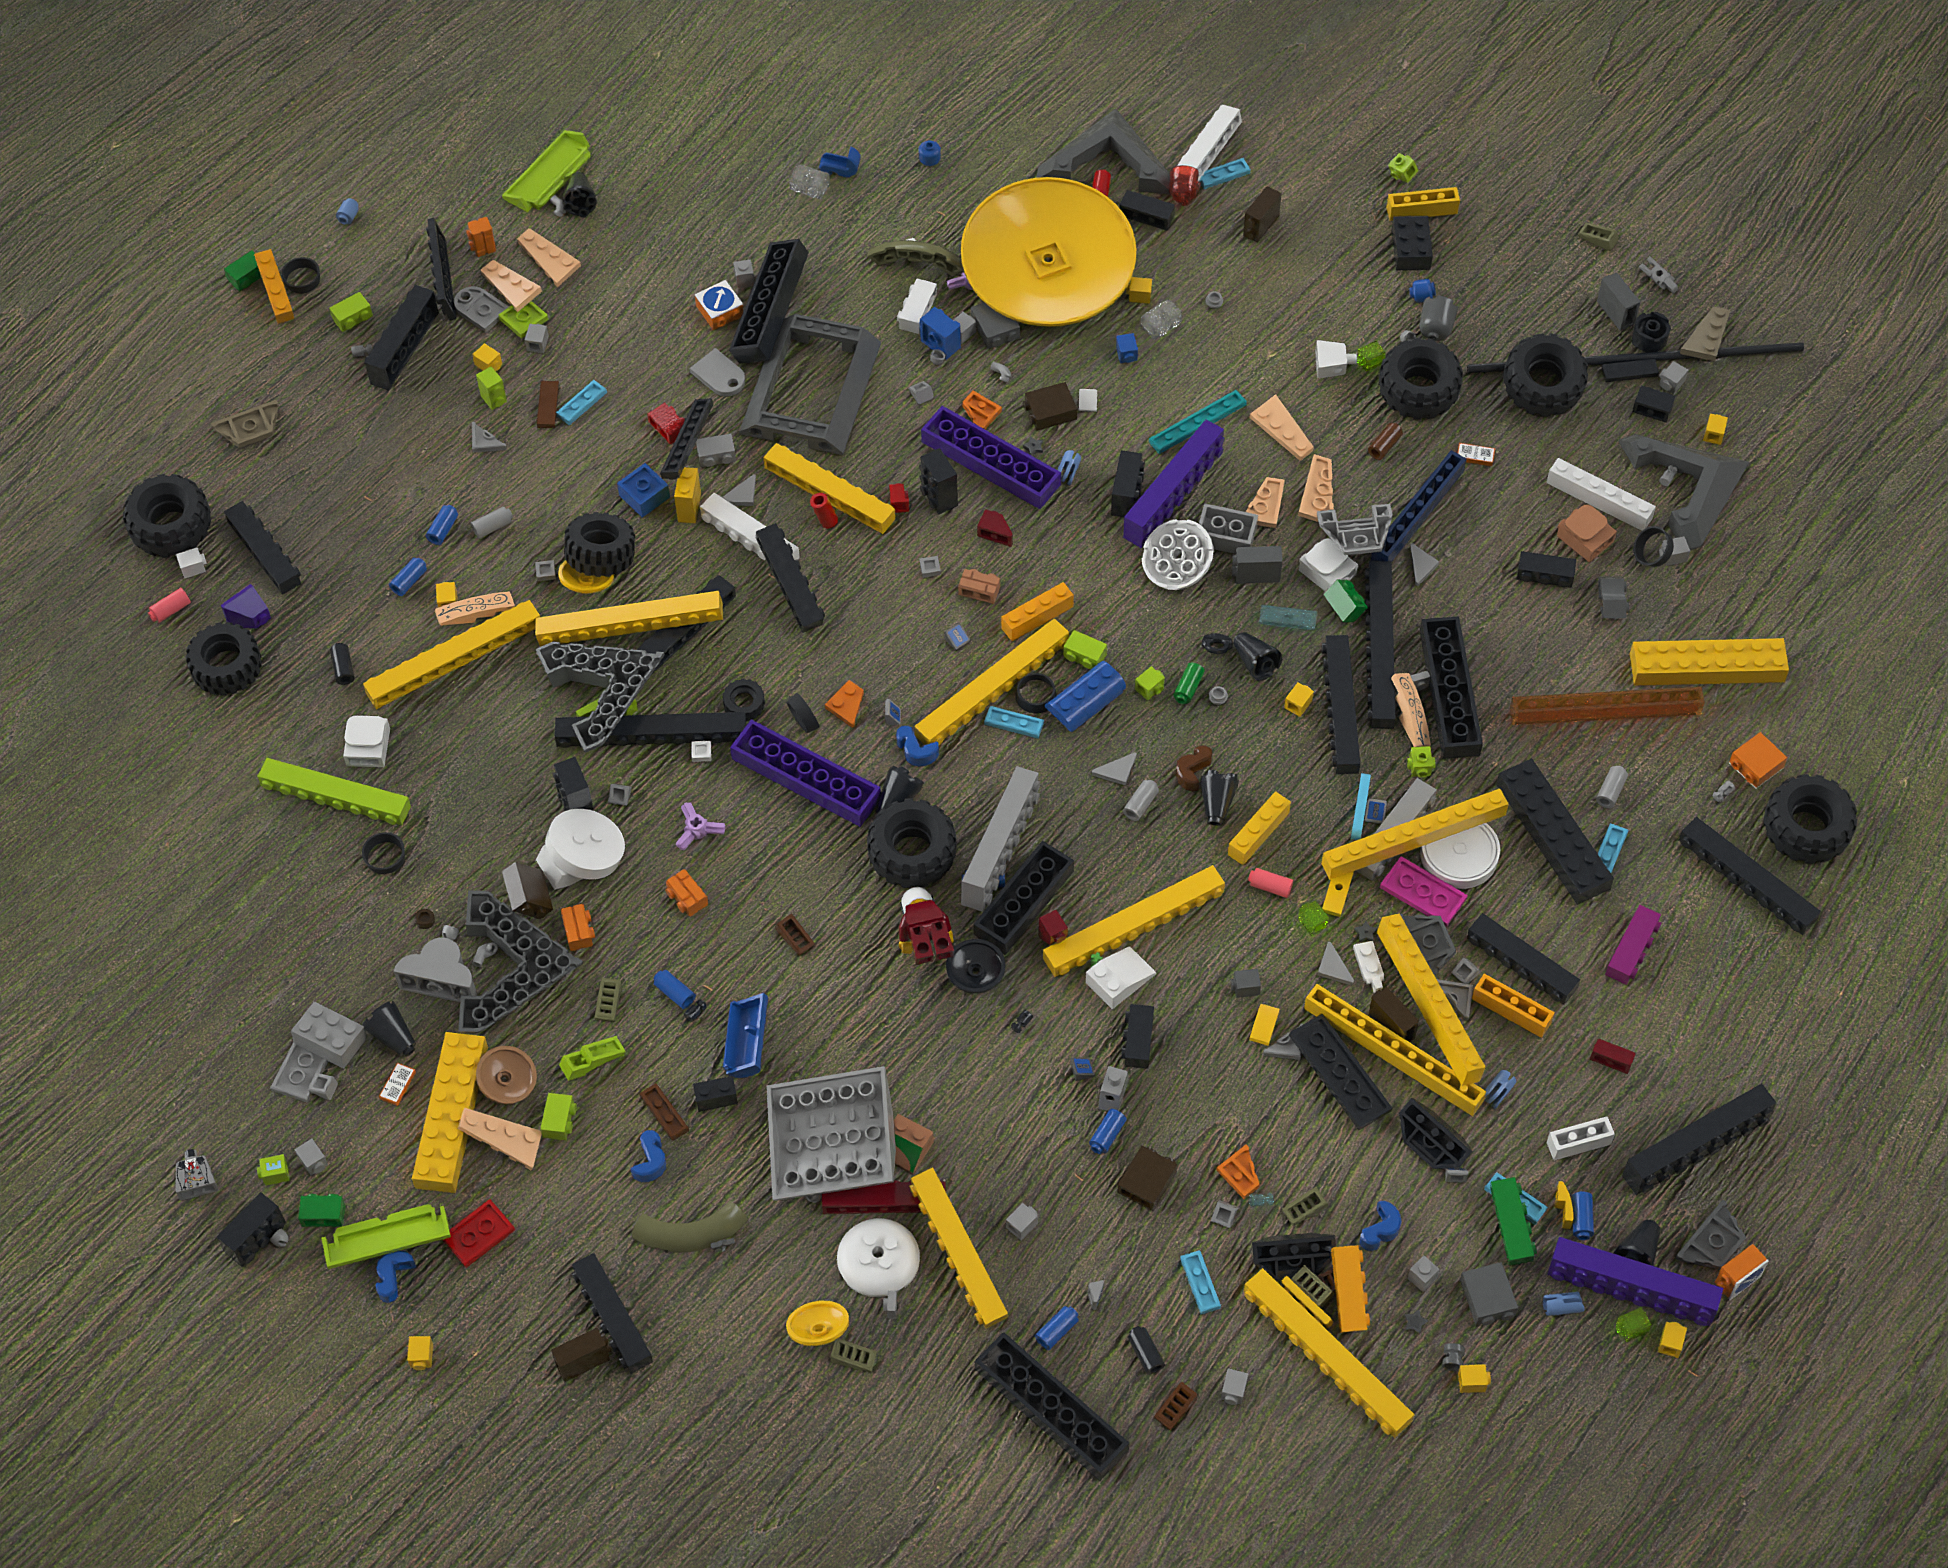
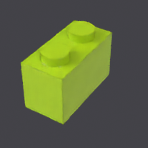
[329,292,373,332]
[476,366,507,410]
[1063,630,1107,669]
[540,1093,577,1141]

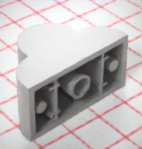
[394,938,477,1002]

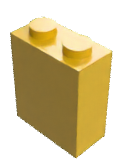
[674,467,701,524]

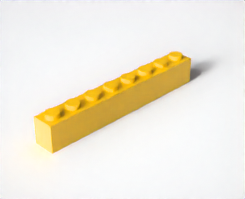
[763,443,895,534]
[909,1167,1008,1329]

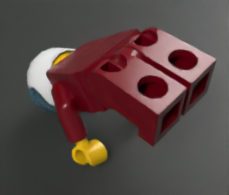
[898,887,954,965]

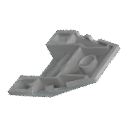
[1317,504,1393,555]

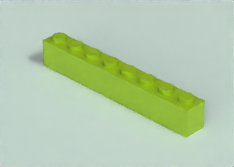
[257,758,411,825]

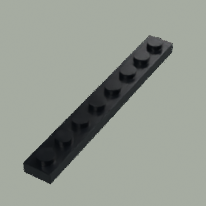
[660,398,713,480]

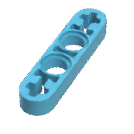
[1351,773,1371,840]

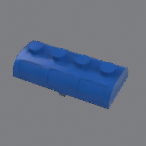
[1045,661,1126,732]
[723,993,768,1078]

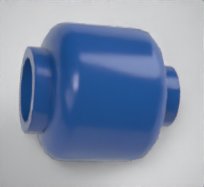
[919,140,941,166]
[1409,279,1436,303]

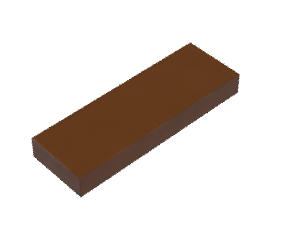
[537,381,559,428]
[639,1083,689,1142]

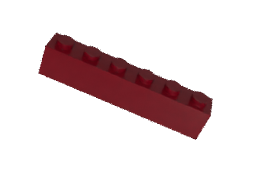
[822,1180,946,1214]

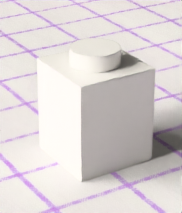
[176,548,207,579]

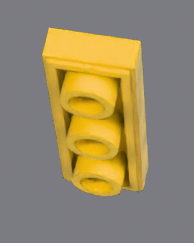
[1322,871,1354,917]
[1282,1276,1333,1328]

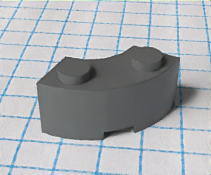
[1598,576,1629,618]

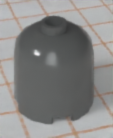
[1419,296,1458,341]

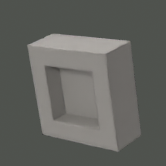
[919,556,941,578]
[535,560,556,581]
[1410,671,1430,691]
[883,1291,897,1319]

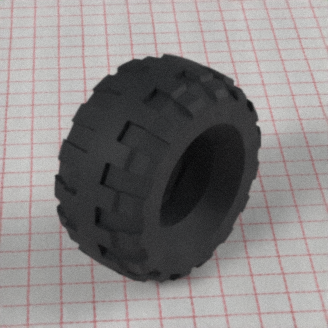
[1503,333,1589,417]
[1379,338,1463,420]
[123,474,211,558]
[1764,774,1858,864]
[867,798,957,889]

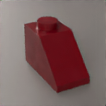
[977,509,1013,547]
[1038,910,1068,945]

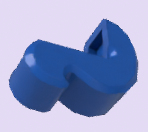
[819,147,861,177]
[896,725,939,767]
[630,1130,666,1182]
[1360,1201,1402,1251]
[376,1251,416,1303]

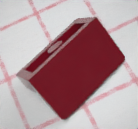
[1590,1039,1636,1074]

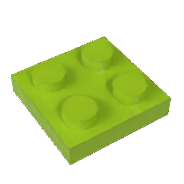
[498,301,548,339]

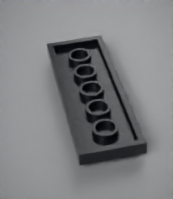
[426,218,457,321]
[1289,1014,1393,1130]

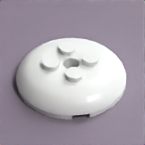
[1142,519,1213,590]
[837,1218,920,1297]

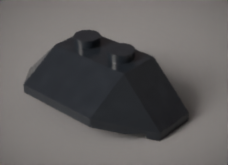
[1399,1098,1473,1169]
[1252,1233,1336,1281]

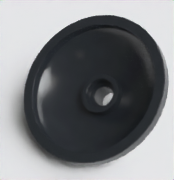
[946,939,1005,994]

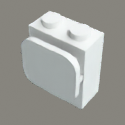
[1299,539,1358,592]
[343,716,390,767]

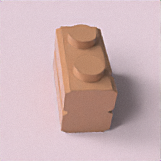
[958,569,1000,604]

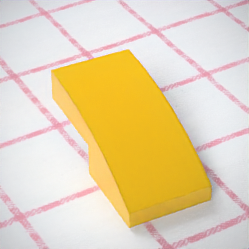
[1249,1004,1280,1046]
[1555,1181,1573,1229]

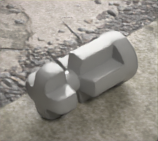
[351,344,372,357]
[1659,465,1677,486]
[1713,781,1735,802]

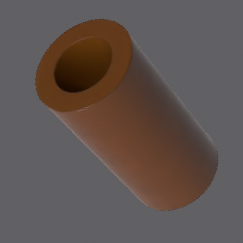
[1368,423,1403,460]

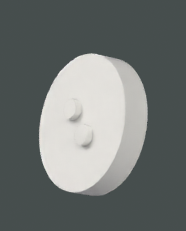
[545,809,625,879]
[1420,823,1500,889]

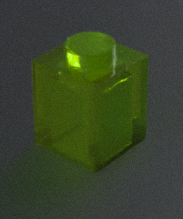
[1357,341,1386,372]
[1298,900,1329,936]
[1616,1307,1652,1342]

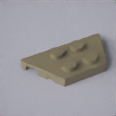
[211,400,279,448]

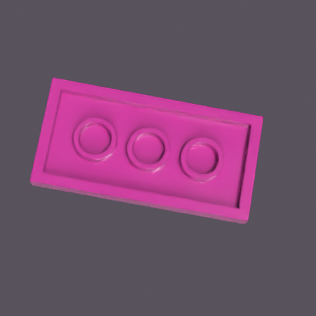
[1380,856,1468,927]

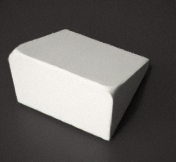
[1079,389,1097,412]

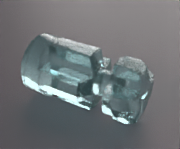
[1249,1193,1274,1207]

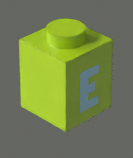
[257,1154,290,1186]

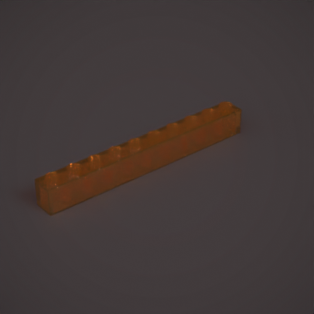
[1510,687,1705,725]

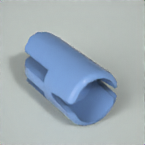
[1058,450,1081,485]
[1485,1070,1516,1109]
[1543,1292,1585,1316]

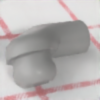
[472,942,498,967]

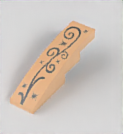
[435,591,515,626]
[1391,673,1431,747]

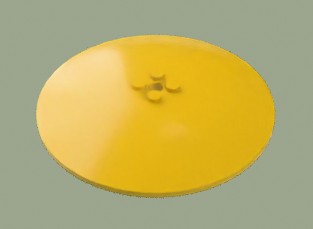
[961,177,1136,327]

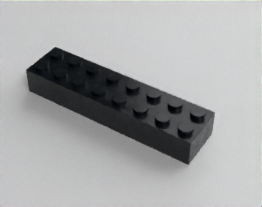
[729,239,809,364]
[1419,616,1483,759]
[1496,758,1614,905]
[1622,1083,1777,1196]
[975,1332,1129,1481]

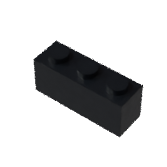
[1119,190,1175,231]
[1516,551,1577,588]
[1121,1004,1154,1069]

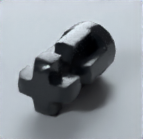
[684,999,707,1022]
[1011,1010,1033,1033]

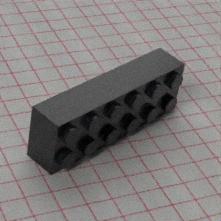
[364,285,439,391]
[973,840,1074,955]

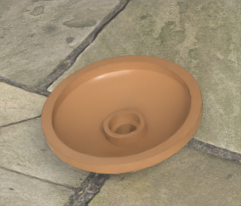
[476,1046,537,1105]

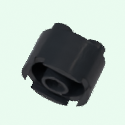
[1632,312,1671,353]

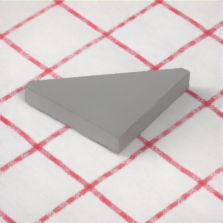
[472,422,506,453]
[722,475,756,506]
[1410,543,1439,586]
[1092,753,1137,785]
[1317,942,1354,986]
[1437,979,1473,1020]
[1263,1024,1303,1060]

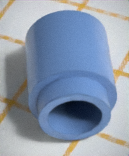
[336,198,359,224]

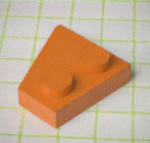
[962,391,1002,430]
[825,680,864,728]
[1216,1144,1260,1199]

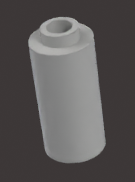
[470,506,513,539]
[1596,766,1628,808]
[1123,780,1159,821]

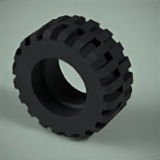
[564,512,635,577]
[186,622,262,695]

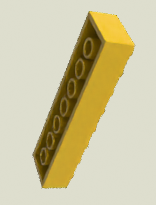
[1630,638,1789,686]
[412,1032,488,1193]

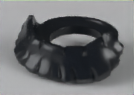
[1201,633,1233,654]

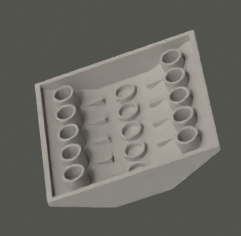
[767,1066,896,1201]

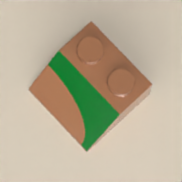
[894,1114,934,1174]

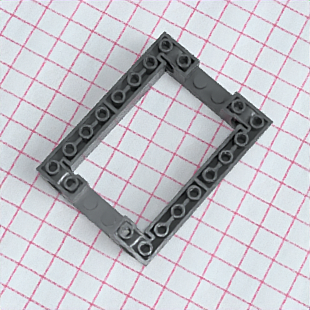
[739,314,881,455]

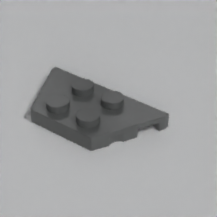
[1400,914,1456,976]
[1676,1200,1746,1270]

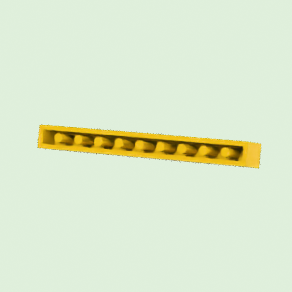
[535,591,723,647]
[363,600,540,709]
[914,618,1069,745]
[1321,788,1509,880]
[1043,865,1225,977]
[1377,914,1486,1086]
[1304,984,1486,1116]
[1244,1268,1414,1438]

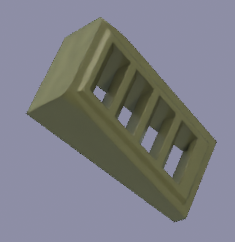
[1578,222,1618,251]
[594,978,622,1022]
[1282,1187,1328,1226]
[1291,1265,1335,1308]
[830,1339,877,1372]

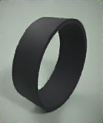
[281,257,320,294]
[1633,526,1674,567]
[1015,673,1057,713]
[786,693,820,733]
[362,832,405,874]

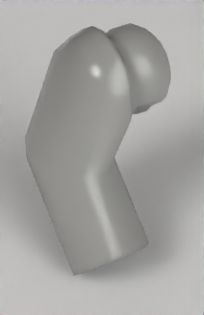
[550,195,566,217]
[990,361,1011,382]

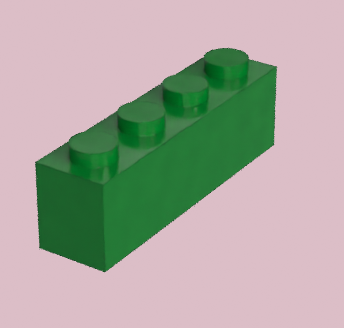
[1490,1177,1537,1266]

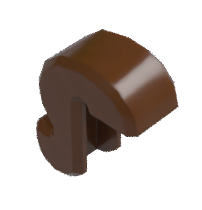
[1176,745,1212,792]

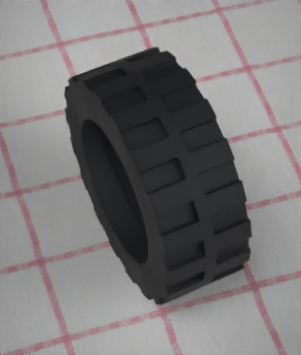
[723,679,765,721]

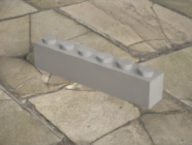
[1355,778,1437,881]

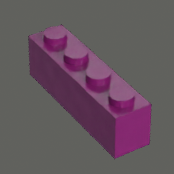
[1605,904,1662,985]

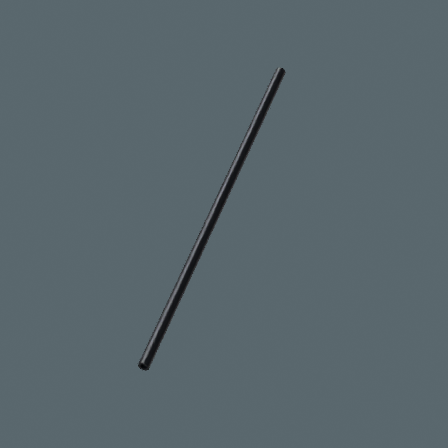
[1467,342,1804,373]

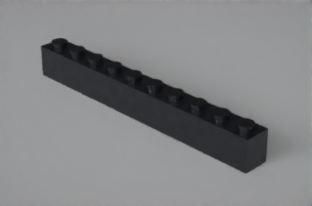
[1364,561,1396,729]
[555,712,747,748]

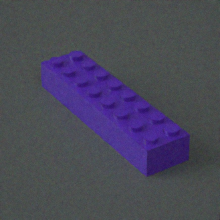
[921,406,1061,509]
[1123,419,1225,548]
[730,719,881,827]
[1547,1237,1723,1326]

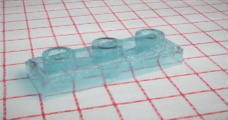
[1259,605,1317,630]

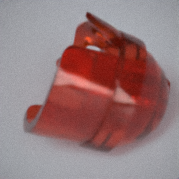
[1169,165,1201,206]

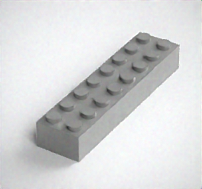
[961,766,1041,912]

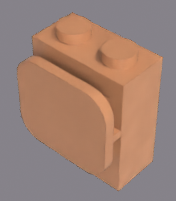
[1557,505,1617,563]

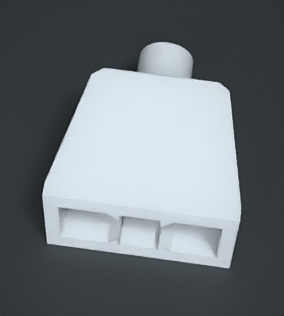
[1315,340,1357,378]

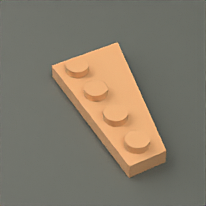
[517,228,581,287]
[481,260,542,312]
[1250,395,1314,461]
[1298,454,1334,522]
[458,1108,542,1170]

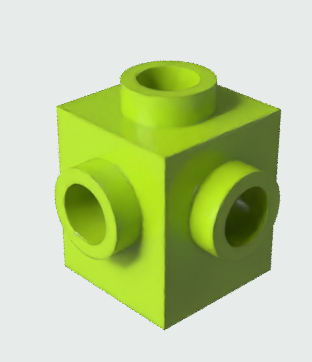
[1388,153,1419,183]
[1407,746,1435,778]

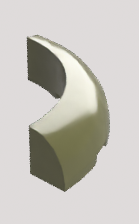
[867,240,963,276]
[632,1200,748,1253]

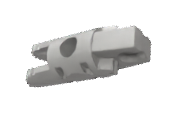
[1639,256,1678,294]

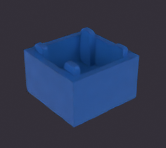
[920,307,961,360]
[617,463,670,518]

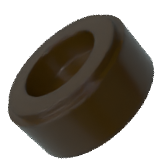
[415,909,435,929]

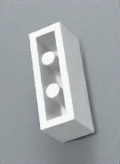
[897,279,937,334]
[1547,1117,1615,1160]

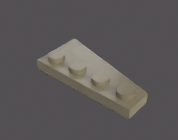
[1680,306,1731,361]

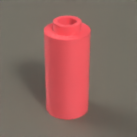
[148,588,191,623]
[1248,868,1294,898]

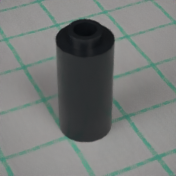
[330,643,355,685]
[1127,1326,1165,1375]

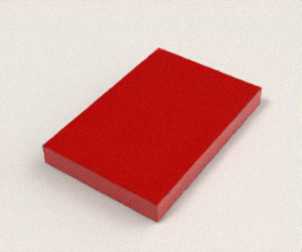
[442,1199,515,1268]

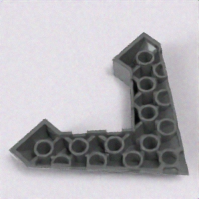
[1037,108,1174,195]
[1618,434,1749,551]
[535,642,665,753]
[458,890,583,1033]

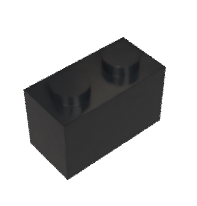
[1632,385,1676,423]
[693,1076,738,1112]

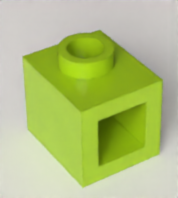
[1135,666,1165,700]

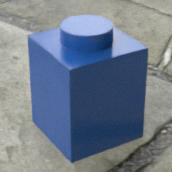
[1116,333,1138,363]

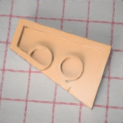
[1246,477,1285,528]

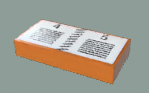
[1458,443,1495,466]
[379,1063,416,1106]

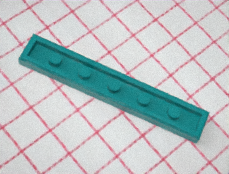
[1149,390,1247,454]

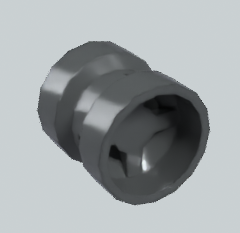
[1442,1343,1465,1371]

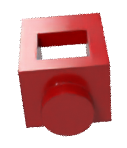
[889,483,909,513]

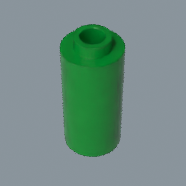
[1173,662,1205,704]

